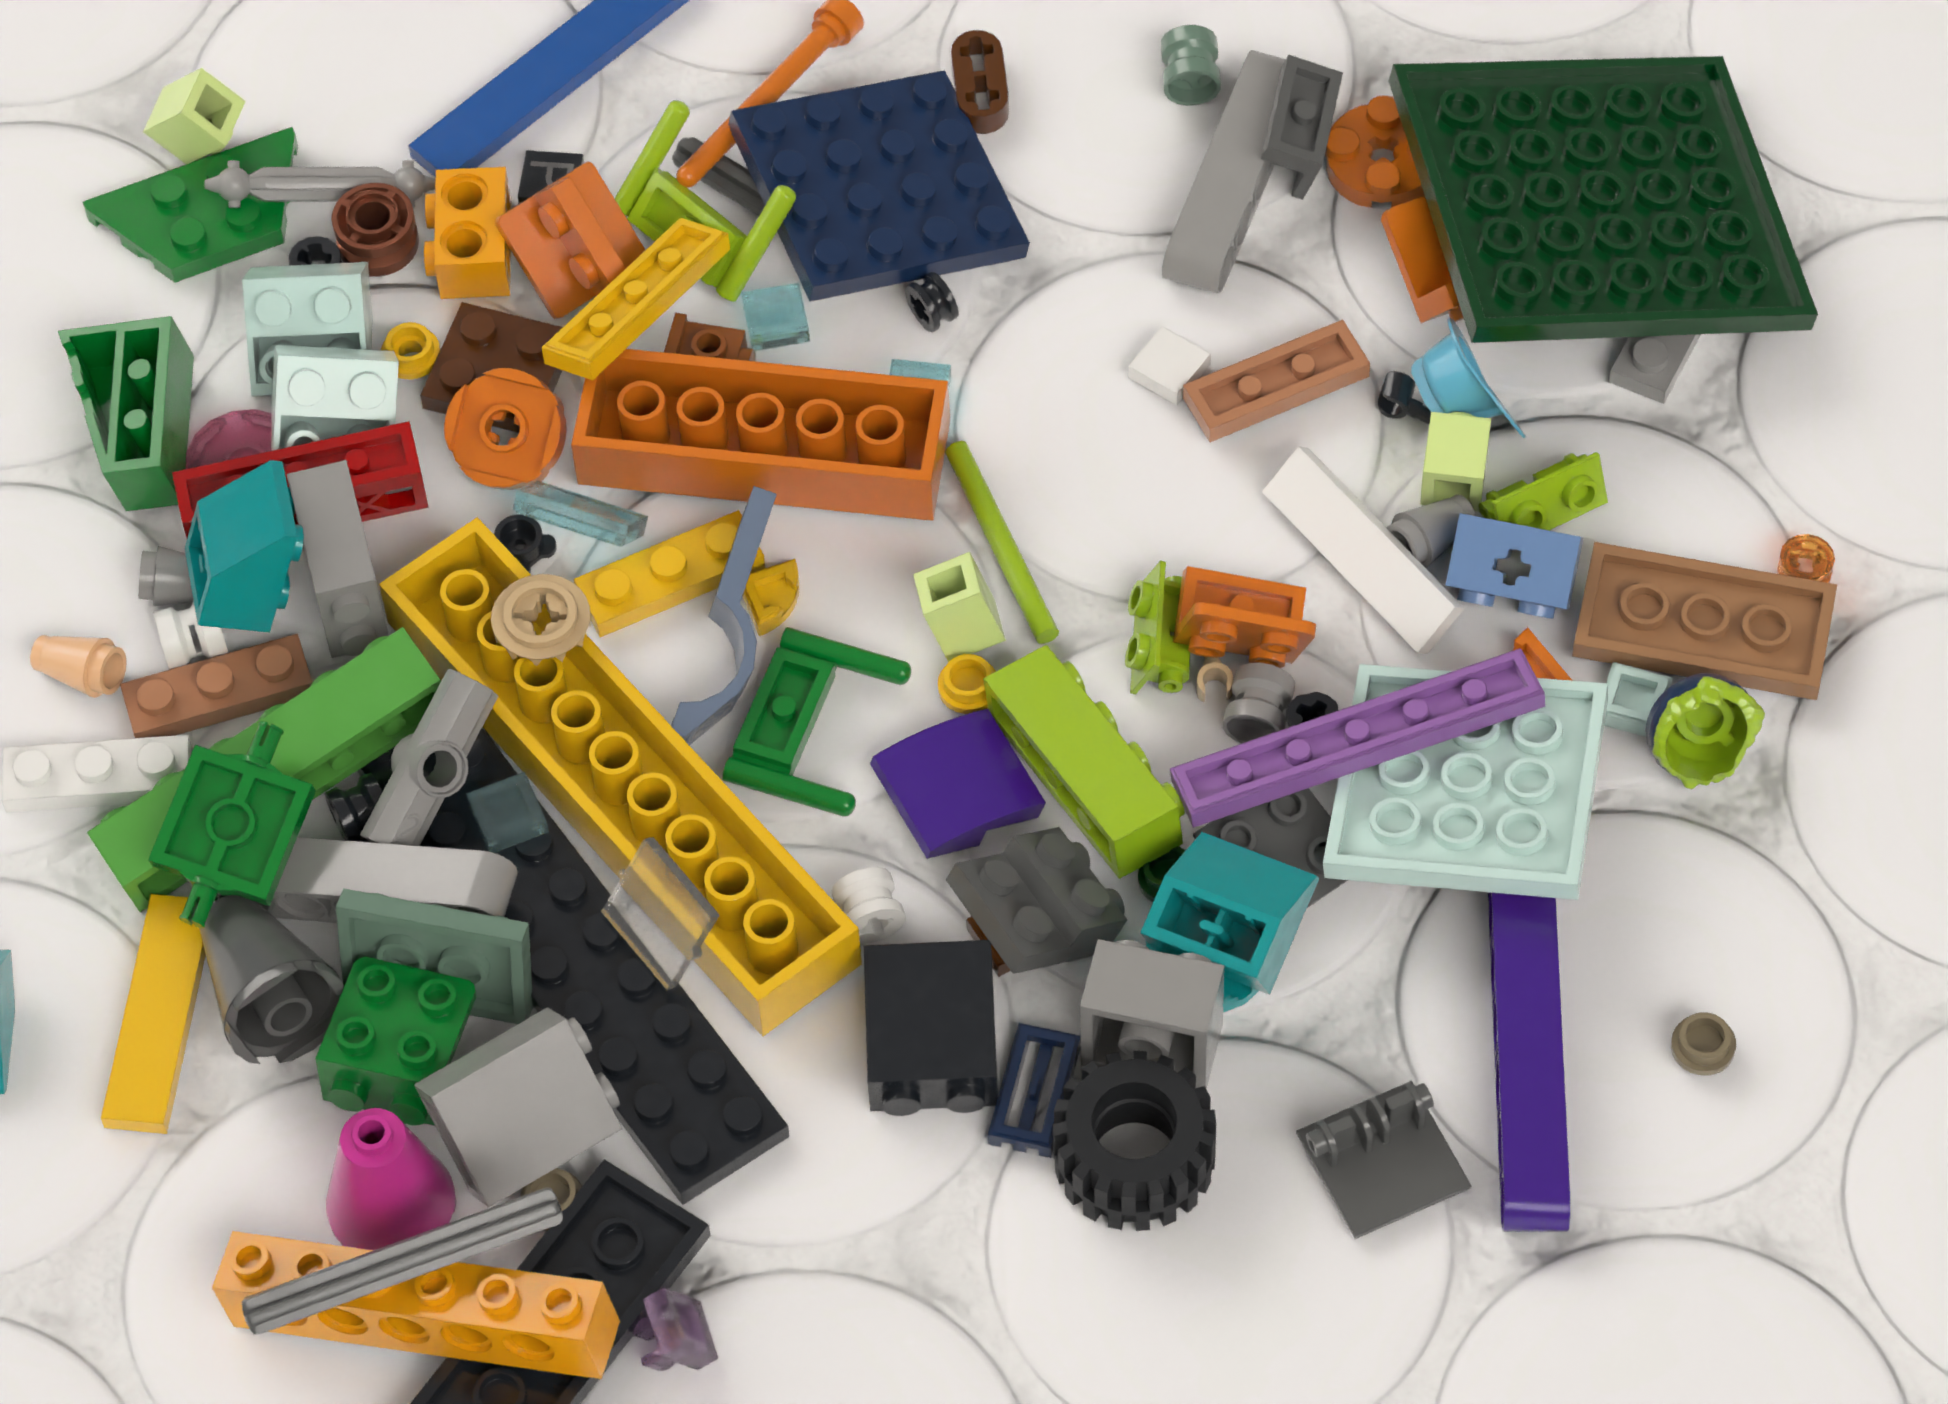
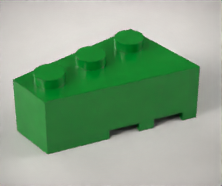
[58,316,194,512]

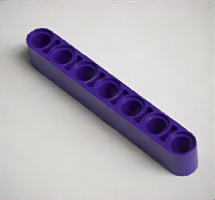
[1487,892,1570,1232]

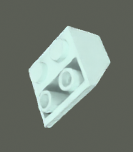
[242,262,372,396]
[271,345,399,451]

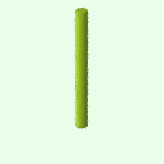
[945,441,1059,644]

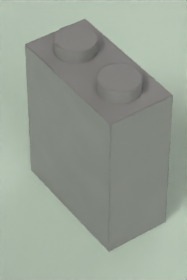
[287,460,389,658]
[414,1007,622,1208]

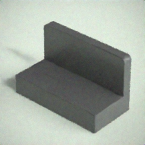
[1261,54,1343,200]

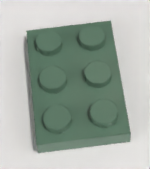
[336,888,533,1024]

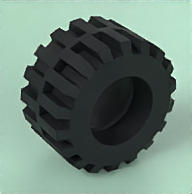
[1053,1050,1216,1231]

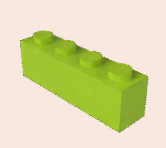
[983,644,1185,879]

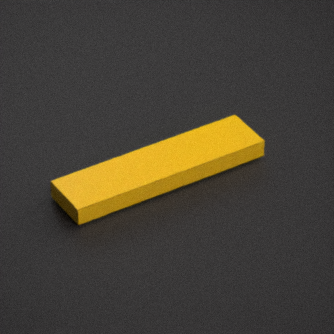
[541,218,731,381]
[101,894,206,1134]

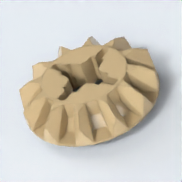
[491,574,591,666]

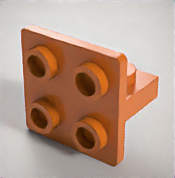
[495,162,645,319]

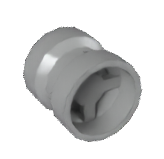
[1222,662,1295,743]

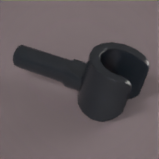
[1378,371,1431,425]

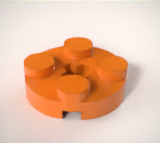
[1325,95,1425,208]
[444,368,567,490]

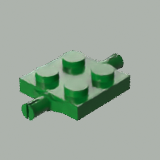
[148,721,316,929]

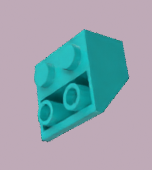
[185,460,304,633]
[1140,832,1319,995]

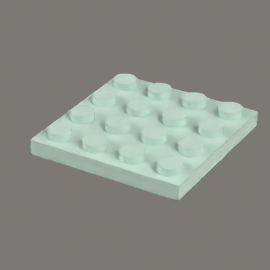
[1323,664,1608,900]

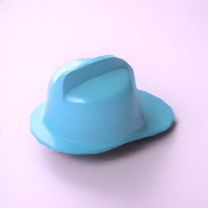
[1411,318,1526,438]

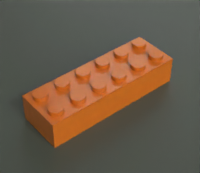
[571,349,950,521]

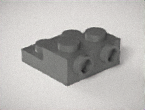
[946,827,1127,974]

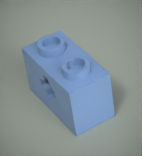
[1445,513,1584,619]

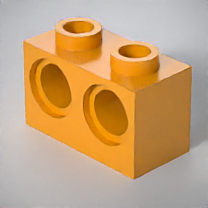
[424,167,512,299]

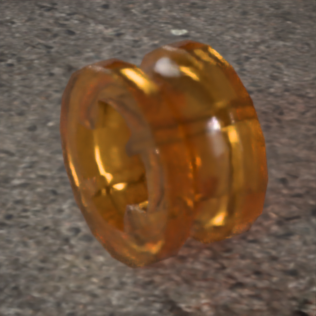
[1777,534,1835,583]

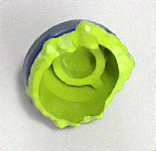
[1645,673,1765,790]

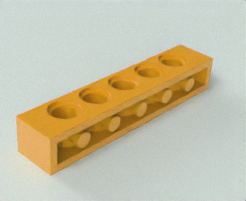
[212,1231,620,1379]

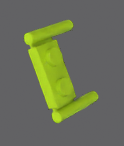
[614,100,796,302]

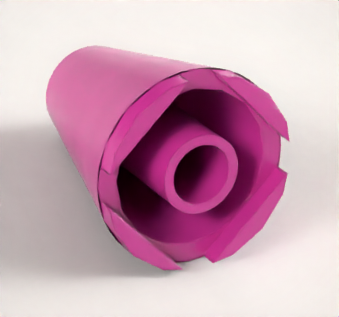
[326,1108,457,1250]

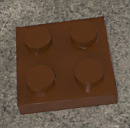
[420,302,563,433]

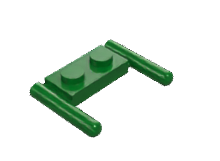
[722,627,911,817]

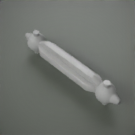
[204,160,435,208]

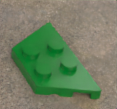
[83,127,298,283]

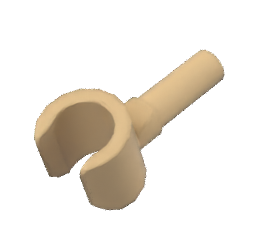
[1196,657,1234,702]

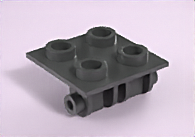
[1192,788,1348,908]
[1296,1081,1472,1239]

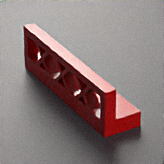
[172,421,429,538]

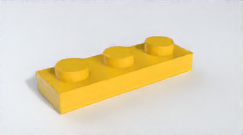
[573,510,765,637]

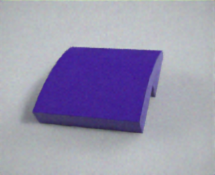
[870,709,1046,859]

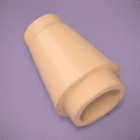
[30,635,127,698]

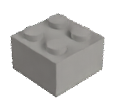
[1080,939,1224,1089]

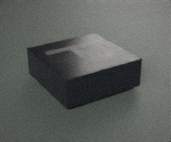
[518,150,584,204]

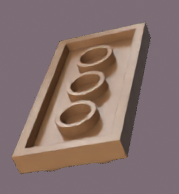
[1572,542,1837,700]

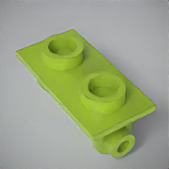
[1478,452,1608,530]
[1125,560,1190,695]

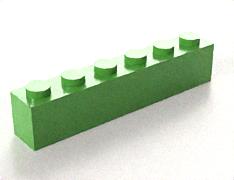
[87,627,441,912]

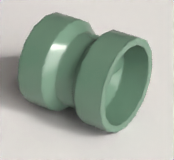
[1161,25,1221,106]

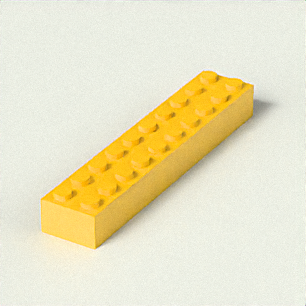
[379,517,862,1037]

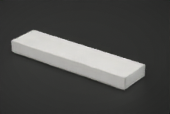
[1262,446,1465,654]

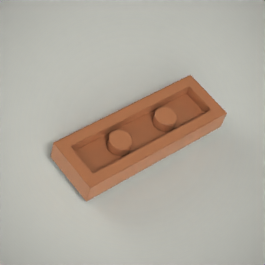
[1183,319,1370,443]
[120,633,313,738]

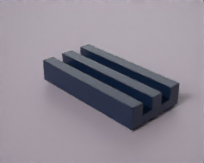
[988,1023,1081,1158]

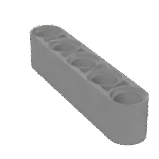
[1162,50,1286,294]
[217,837,518,923]

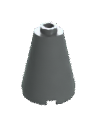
[199,895,344,1064]

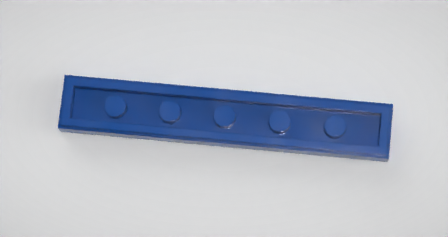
[408,0,689,178]

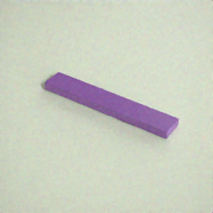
[1170,648,1545,828]

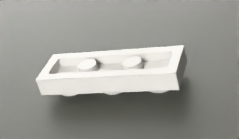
[1,735,192,813]

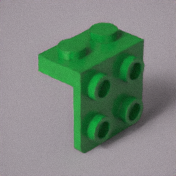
[315,957,476,1126]

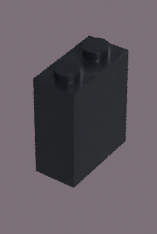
[863,940,998,1116]

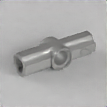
[360,669,499,846]

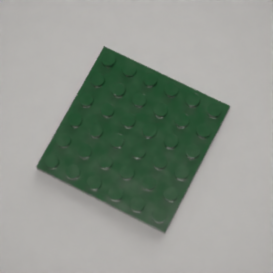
[1388,56,1818,343]

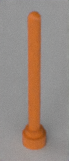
[676,0,864,188]

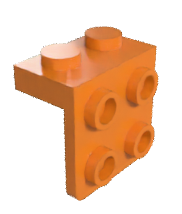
[1381,196,1464,323]
[1173,566,1316,668]

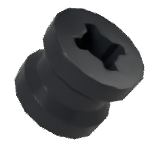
[324,772,383,842]

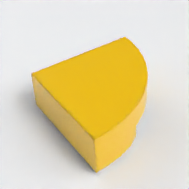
[742,559,800,636]

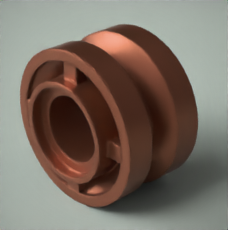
[332,183,419,277]

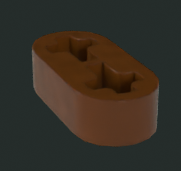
[951,30,1009,134]

